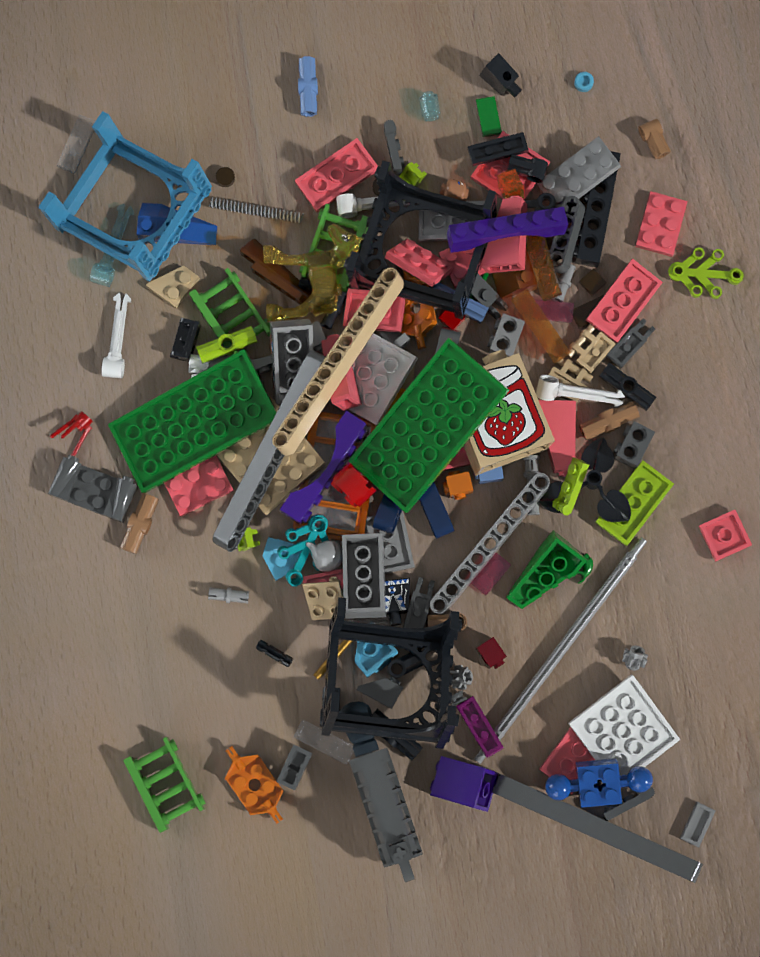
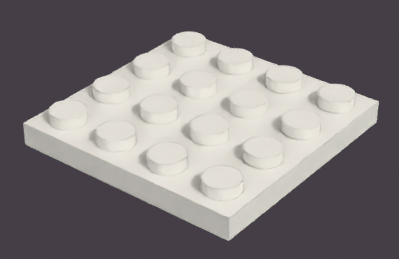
[330,333,418,425]
[568,675,680,775]

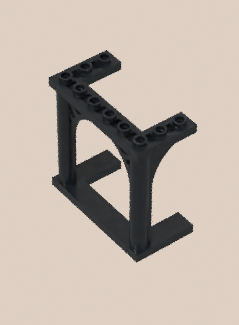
[344,160,498,320]
[321,597,462,749]

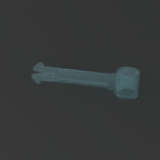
[90,204,134,287]

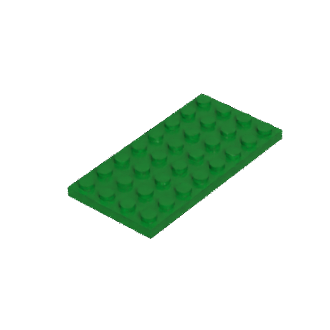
[348,338,509,513]
[108,349,277,493]

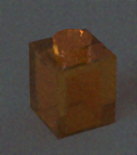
[497,169,524,199]

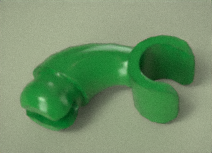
[573,553,593,584]

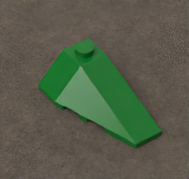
[506,530,587,609]

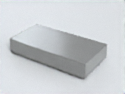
[680,802,716,848]

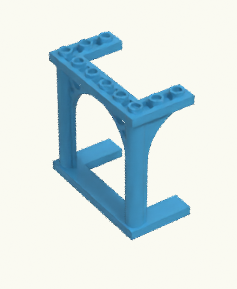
[38,111,212,282]

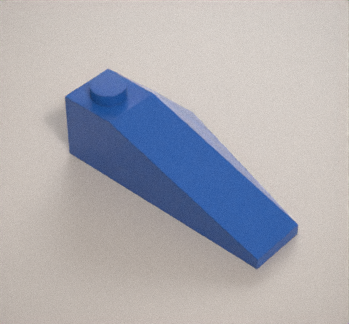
[137,203,217,245]

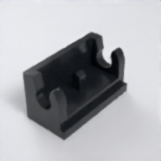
[170,318,201,362]

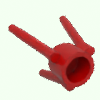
[50,411,93,457]

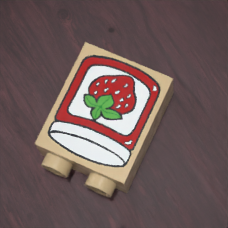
[464,350,555,476]

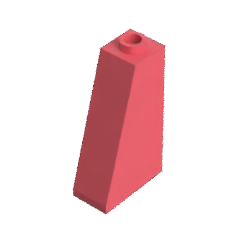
[482,196,527,273]
[321,334,362,411]
[539,400,576,477]

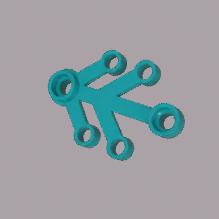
[277,514,329,587]

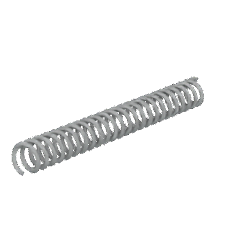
[209,197,304,224]

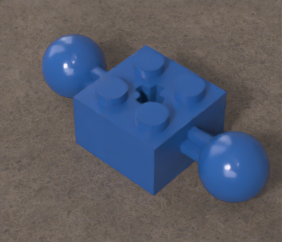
[545,758,653,808]

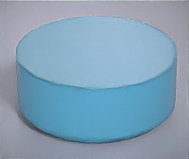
[574,72,594,92]

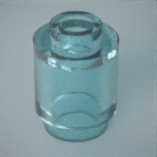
[419,91,441,121]

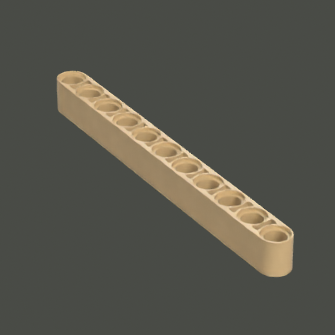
[272,267,404,456]

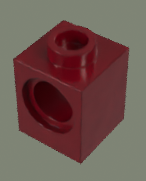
[476,637,507,669]

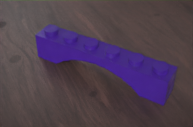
[447,207,568,253]
[280,411,367,525]

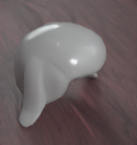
[306,541,343,572]

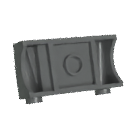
[48,455,138,523]

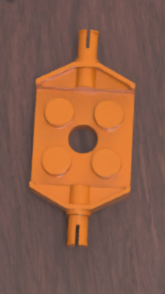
[401,270,437,350]
[225,746,284,824]

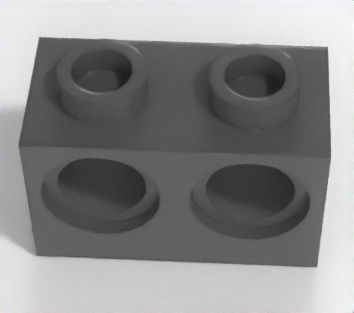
[614,421,655,469]
[276,745,313,790]

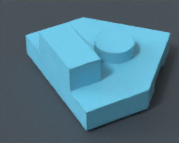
[262,537,301,581]
[354,642,398,678]

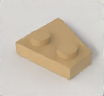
[146,266,200,309]

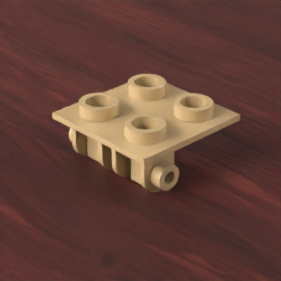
[302,576,344,620]

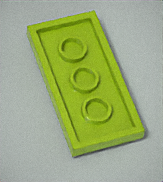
[595,460,674,546]

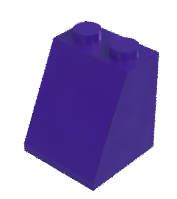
[430,756,499,812]

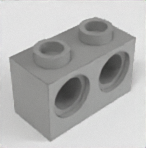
[487,313,525,357]

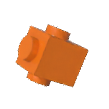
[442,470,473,500]

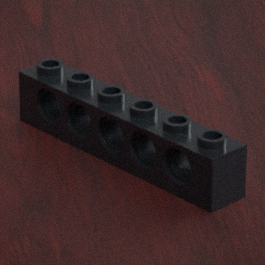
[573,151,621,268]

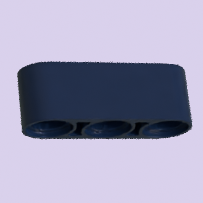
[419,482,454,539]
[373,494,402,534]

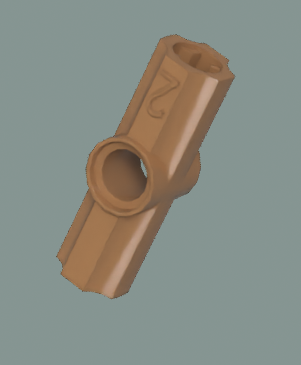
[579,402,640,441]
[120,493,159,554]

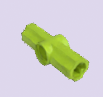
[196,326,258,363]

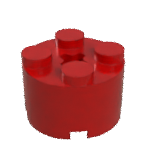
[330,462,377,508]

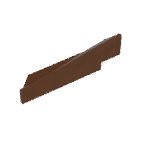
[240,239,321,314]

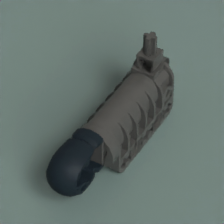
[339,701,423,883]

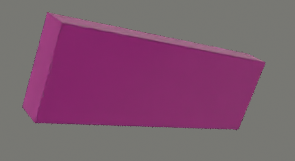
[456,696,504,758]

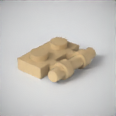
[565,324,616,374]
[548,356,593,404]

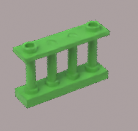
[299,204,368,293]
[189,268,270,356]
[123,737,206,833]

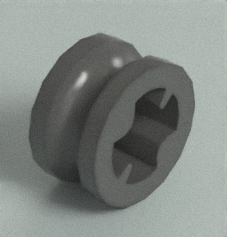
[451,690,467,706]

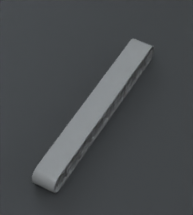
[430,473,550,615]

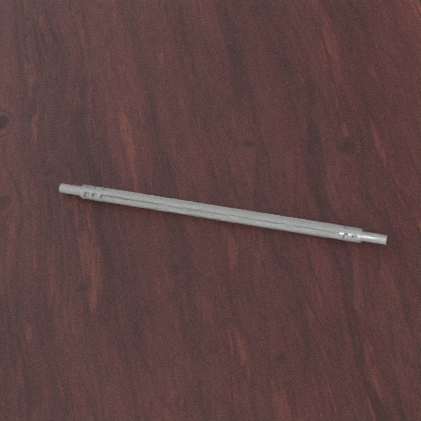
[474,537,647,764]

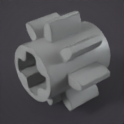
[622,646,648,671]
[450,665,473,690]

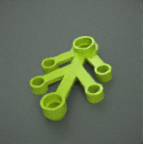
[668,247,744,299]

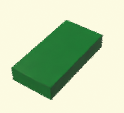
[476,96,502,137]

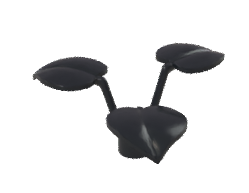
[539,437,631,522]

